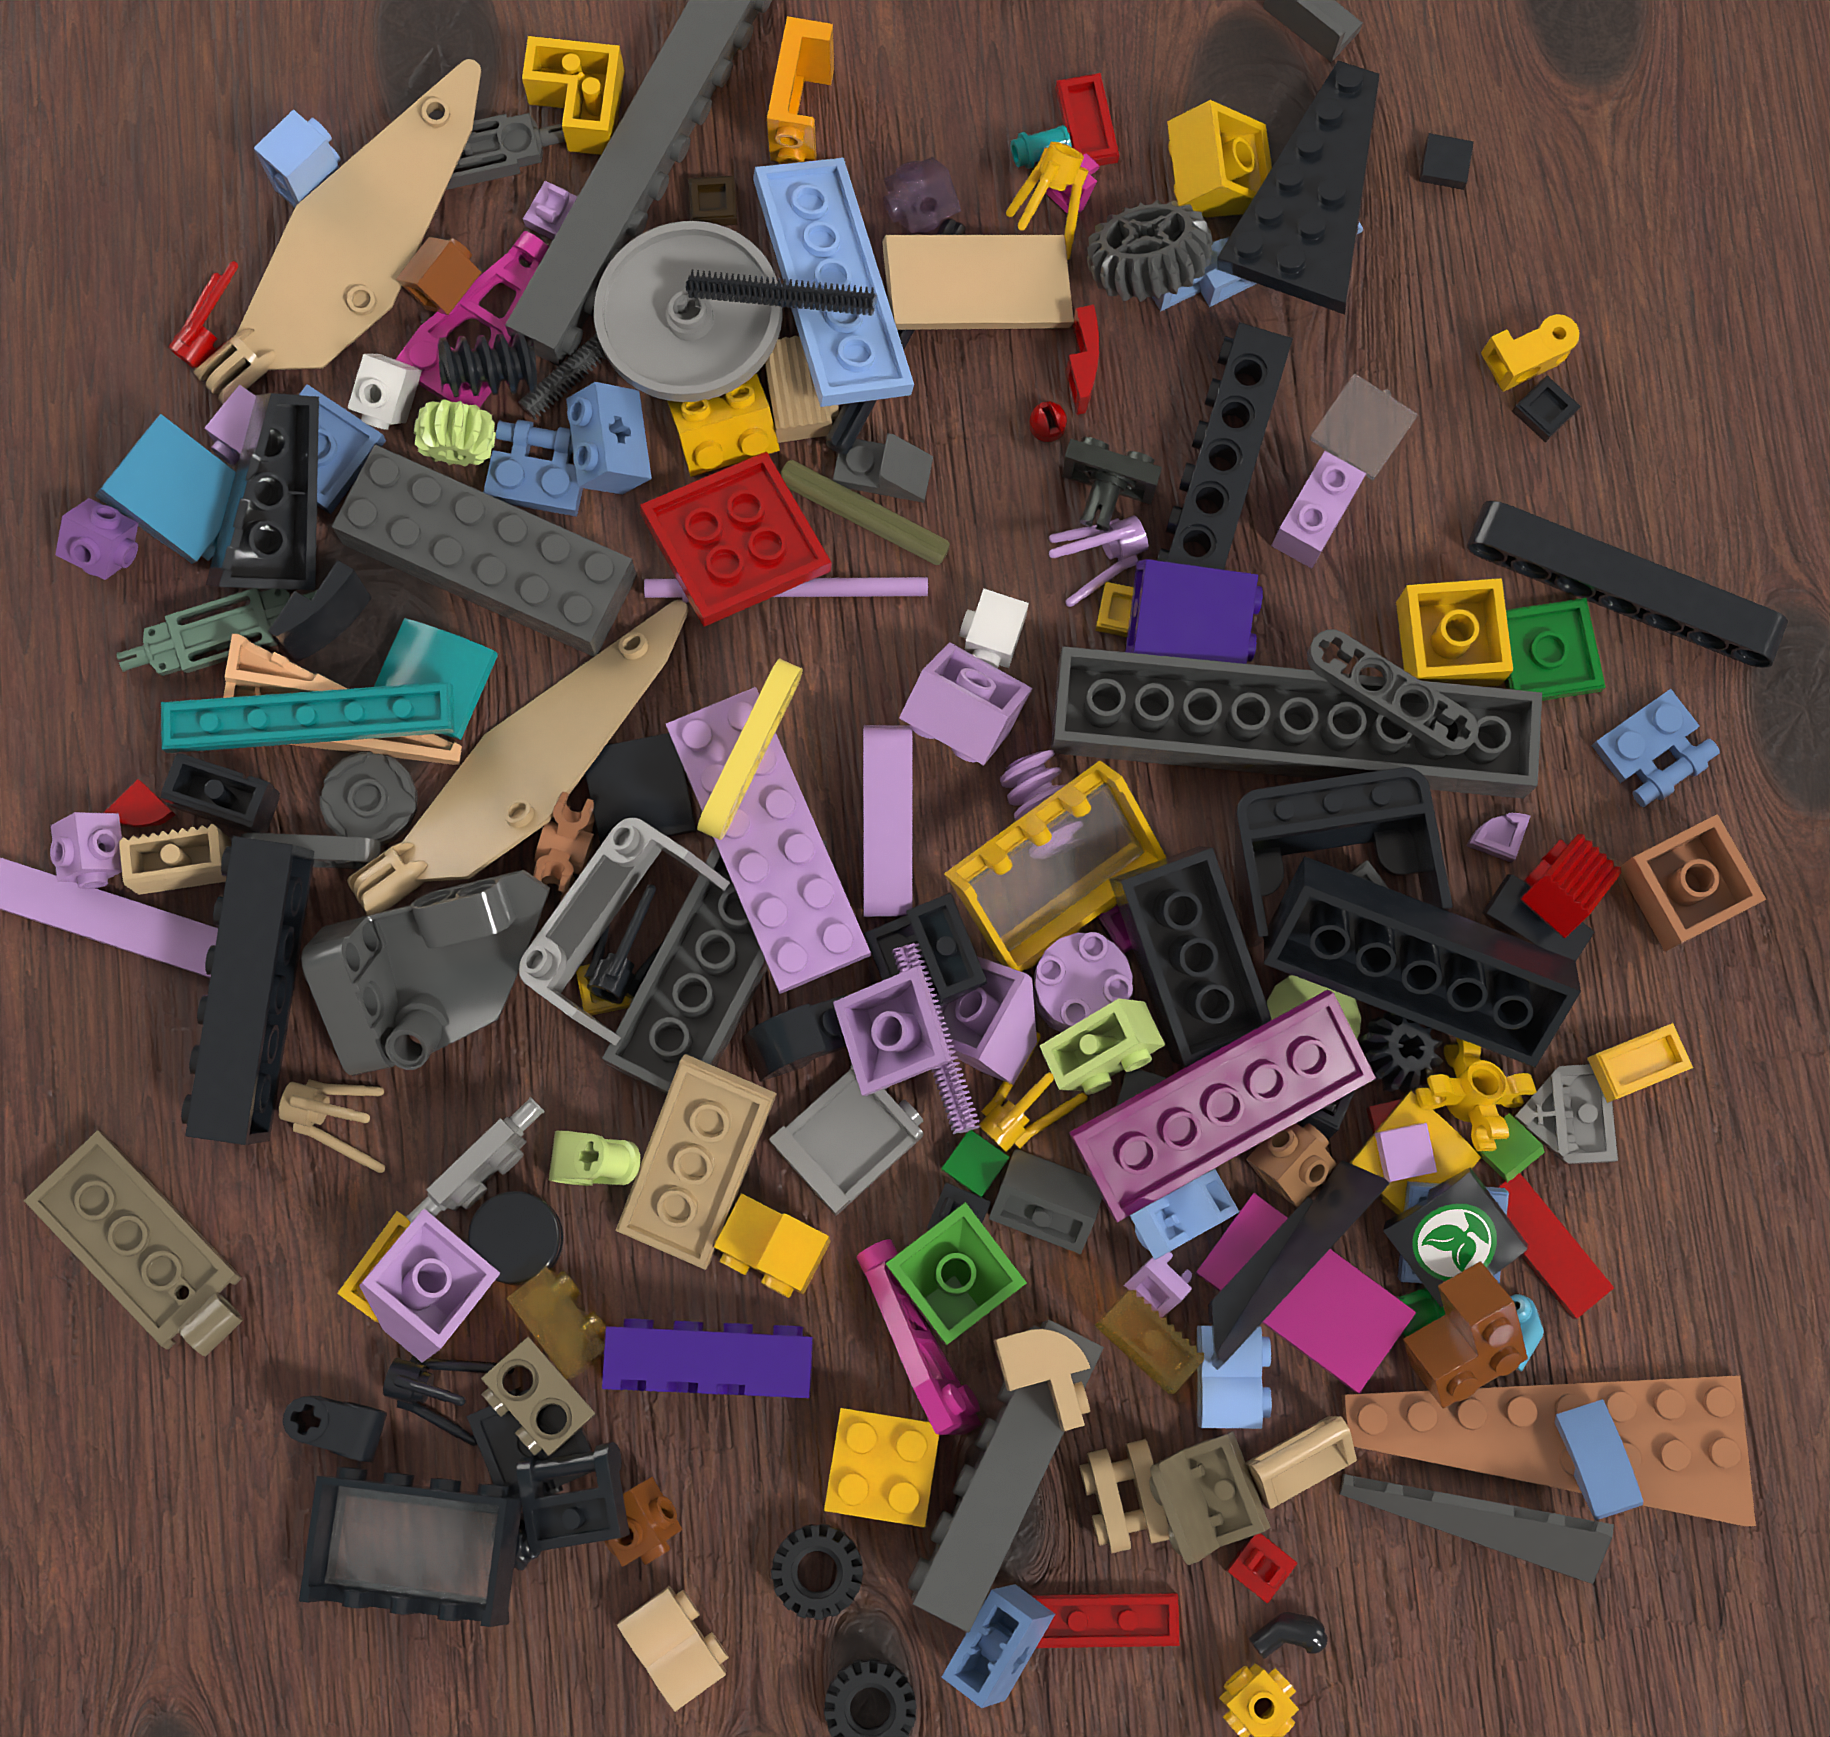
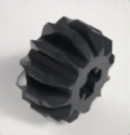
[1358,1012,1443,1093]

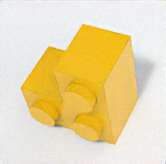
[522,36,625,155]
[714,1193,831,1298]

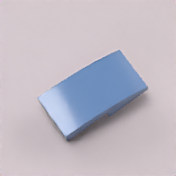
[1554,1399,1644,1521]

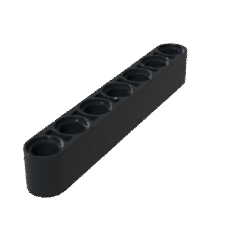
[1467,501,1788,668]

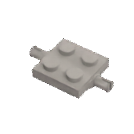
[406,1097,545,1222]

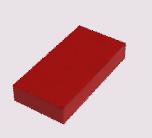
[1055,73,1119,166]

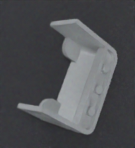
[519,818,730,1046]

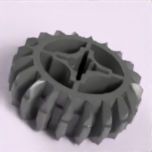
[1087,200,1213,302]

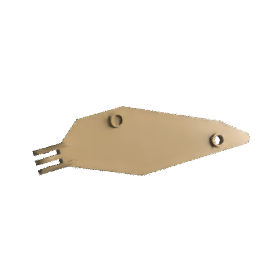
[193,59,481,404]
[347,600,689,915]

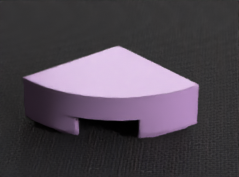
[1467,813,1530,863]

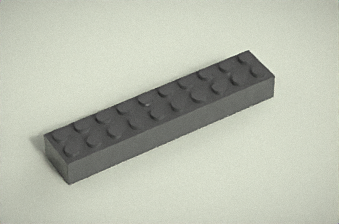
[1051,646,1542,799]

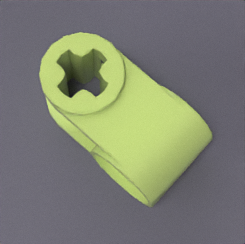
[548,1131,640,1186]

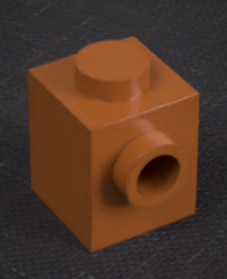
[396,237,482,315]

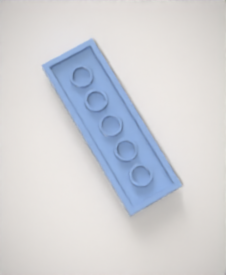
[753,158,914,407]

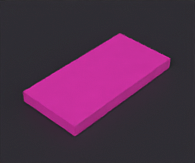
[1195,1193,1416,1394]

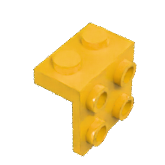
[667,373,780,477]

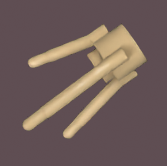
[279,1079,385,1173]

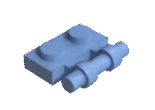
[483,419,583,517]
[1591,689,1720,807]

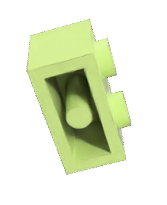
[1040,998,1165,1095]

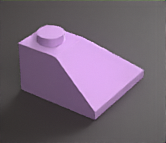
[936,956,1037,1085]
[833,966,951,1096]
[359,1209,500,1362]

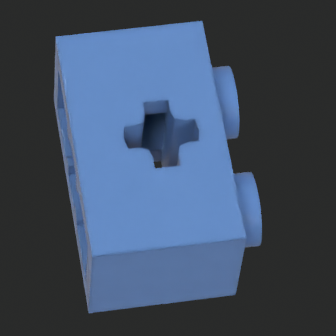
[566,382,652,494]
[942,1584,1055,1708]

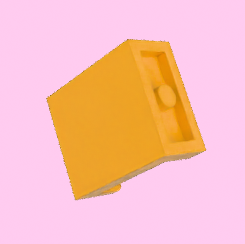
[767,16,834,164]

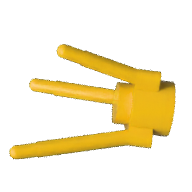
[1006,142,1089,260]
[978,1032,1088,1152]

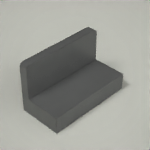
[1263,0,1363,62]
[989,1149,1102,1254]

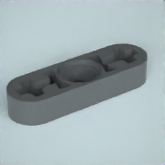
[240,833,381,869]

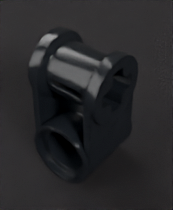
[283,1395,387,1463]

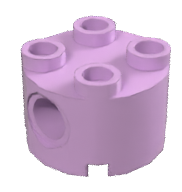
[1033,932,1133,1032]

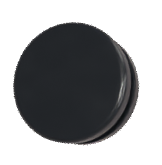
[468,1191,564,1285]

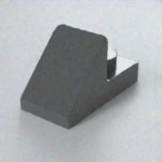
[833,433,933,503]

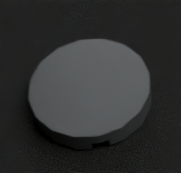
[320,752,418,846]

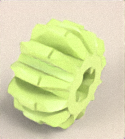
[414,399,496,467]

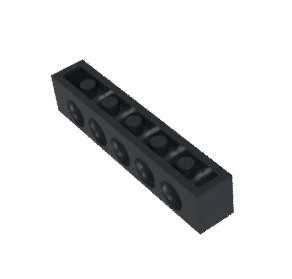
[1157,322,1293,570]

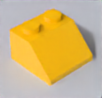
[1167,100,1272,217]

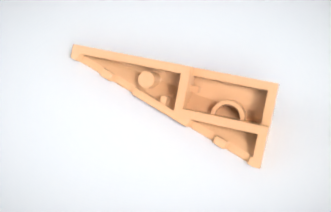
[223,633,462,765]

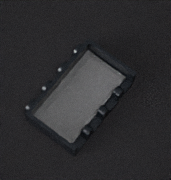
[299,1467,522,1627]

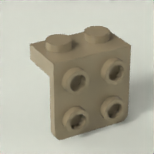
[1149,1431,1271,1565]

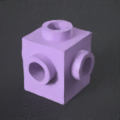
[50,812,122,889]

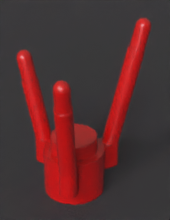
[168,261,239,369]

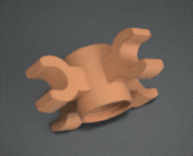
[533,792,595,901]

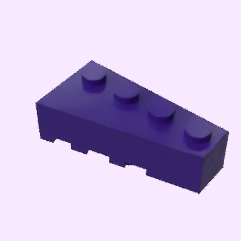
[602,1319,813,1398]

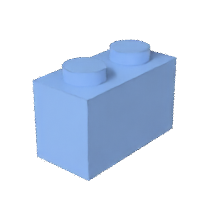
[254,109,341,208]

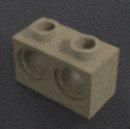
[481,1337,596,1457]

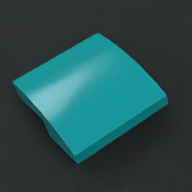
[374,618,498,740]

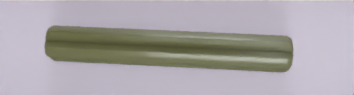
[780,460,950,565]

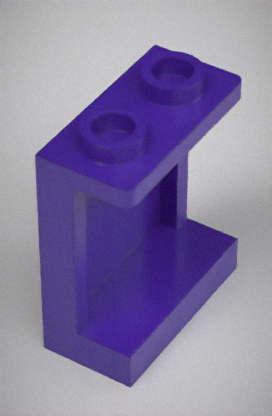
[1125,559,1263,664]

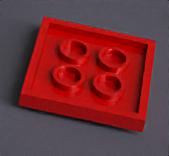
[640,451,832,627]

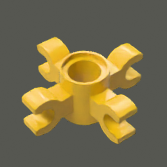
[1415,1037,1537,1151]

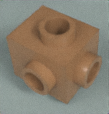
[1246,1123,1337,1208]

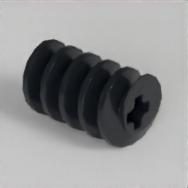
[437,333,537,397]

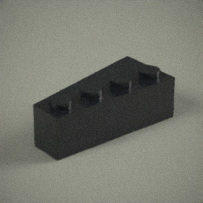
[206,393,319,590]

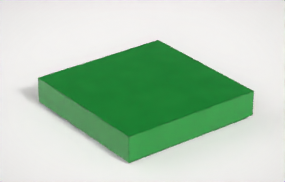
[1504,598,1606,701]

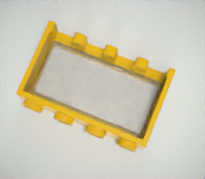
[944,761,1167,972]

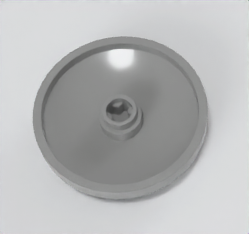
[594,221,782,402]

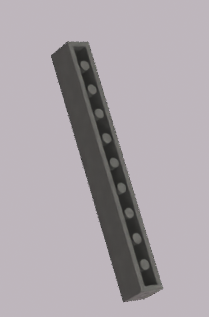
[505,0,772,366]

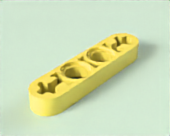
[697,658,803,840]

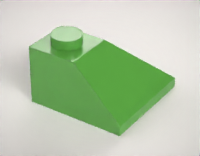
[886,1202,1027,1346]

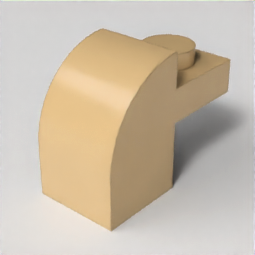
[994,1329,1090,1431]

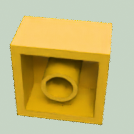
[1396,578,1513,687]
[824,1408,939,1527]

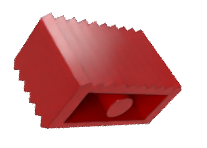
[1520,834,1622,939]

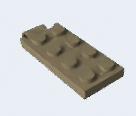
[24,1130,243,1357]

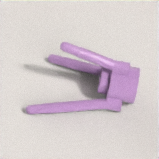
[1049,515,1148,607]

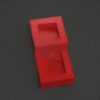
[1066,304,1099,415]

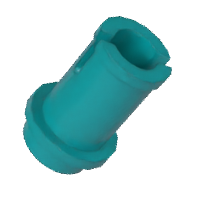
[1010,125,1072,169]

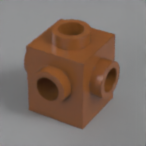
[604,1477,683,1567]

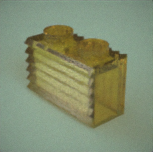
[1094,1290,1205,1394]

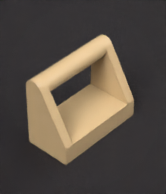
[1246,1416,1357,1509]

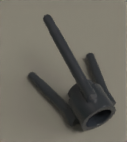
[584,884,665,1004]
[383,1356,515,1446]

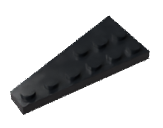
[1217,60,1380,315]

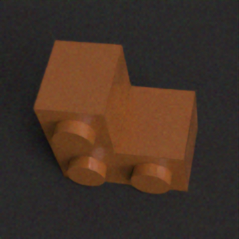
[1403,1261,1528,1408]

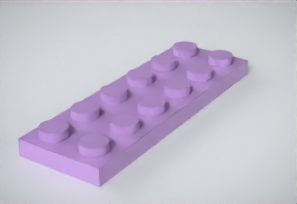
[666,687,871,994]

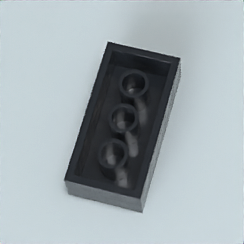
[1109,846,1272,1067]

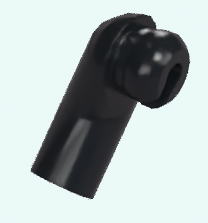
[1248,1612,1328,1659]

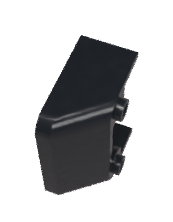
[1234,767,1453,948]

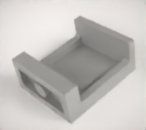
[769,1065,924,1216]

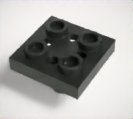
[1062,437,1162,531]

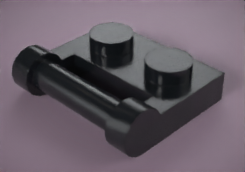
[516,1442,630,1553]

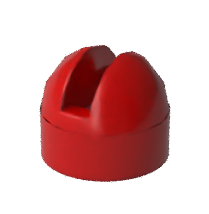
[1029,401,1067,442]

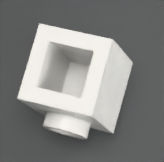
[348,354,422,429]
[959,589,1029,669]

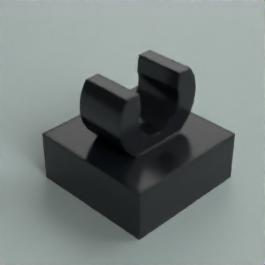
[926,1183,991,1230]

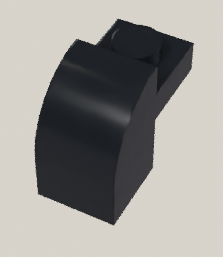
[743,994,847,1082]

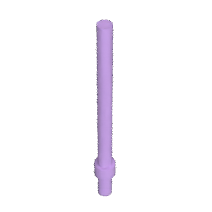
[644,577,928,602]

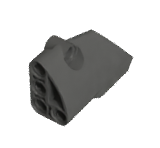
[302,870,550,1076]

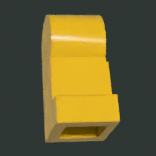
[1481,314,1579,392]

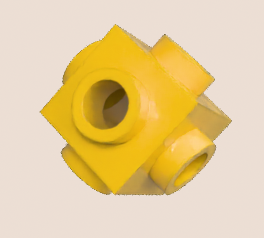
[1219,1663,1299,1737]

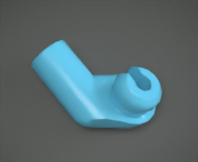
[1510,1294,1544,1372]

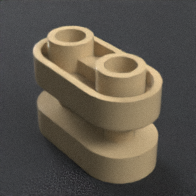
[1079,1439,1170,1554]

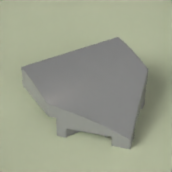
[1515,1064,1618,1164]

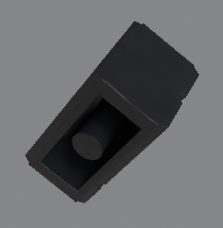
[160,753,281,833]

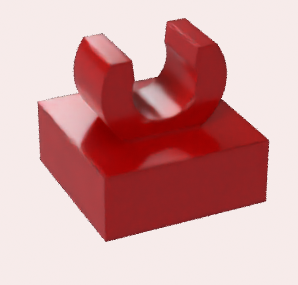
[1225,1533,1298,1604]

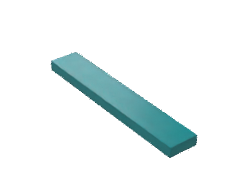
[161,682,455,753]

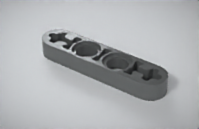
[1307,629,1479,755]

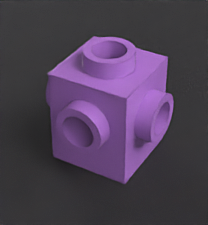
[55,498,138,580]

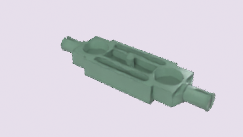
[117,588,318,676]

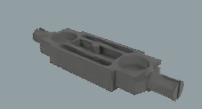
[446,113,566,190]

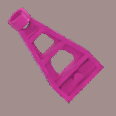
[395,231,549,408]
[856,1239,982,1435]

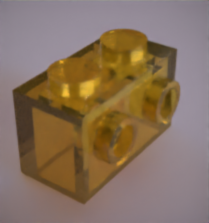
[506,1267,606,1380]

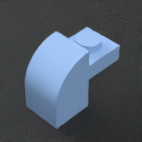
[1130,1169,1239,1260]

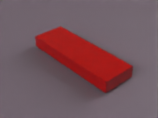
[1497,1173,1614,1319]
[1031,1592,1180,1648]

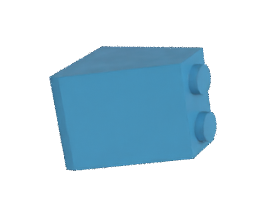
[95,414,236,563]

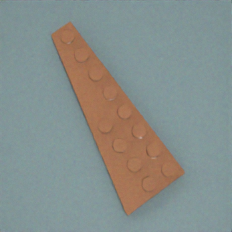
[1341,1376,1756,1526]

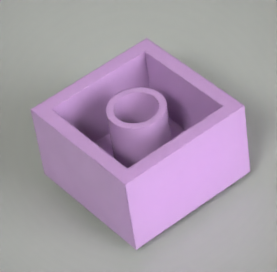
[899,642,1032,765]

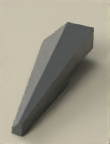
[1339,1474,1614,1584]

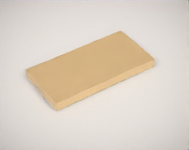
[882,235,1074,330]
[615,1054,777,1270]

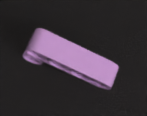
[863,725,912,917]

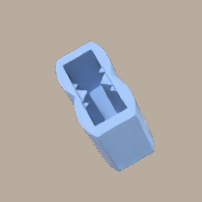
[1196,1326,1272,1429]

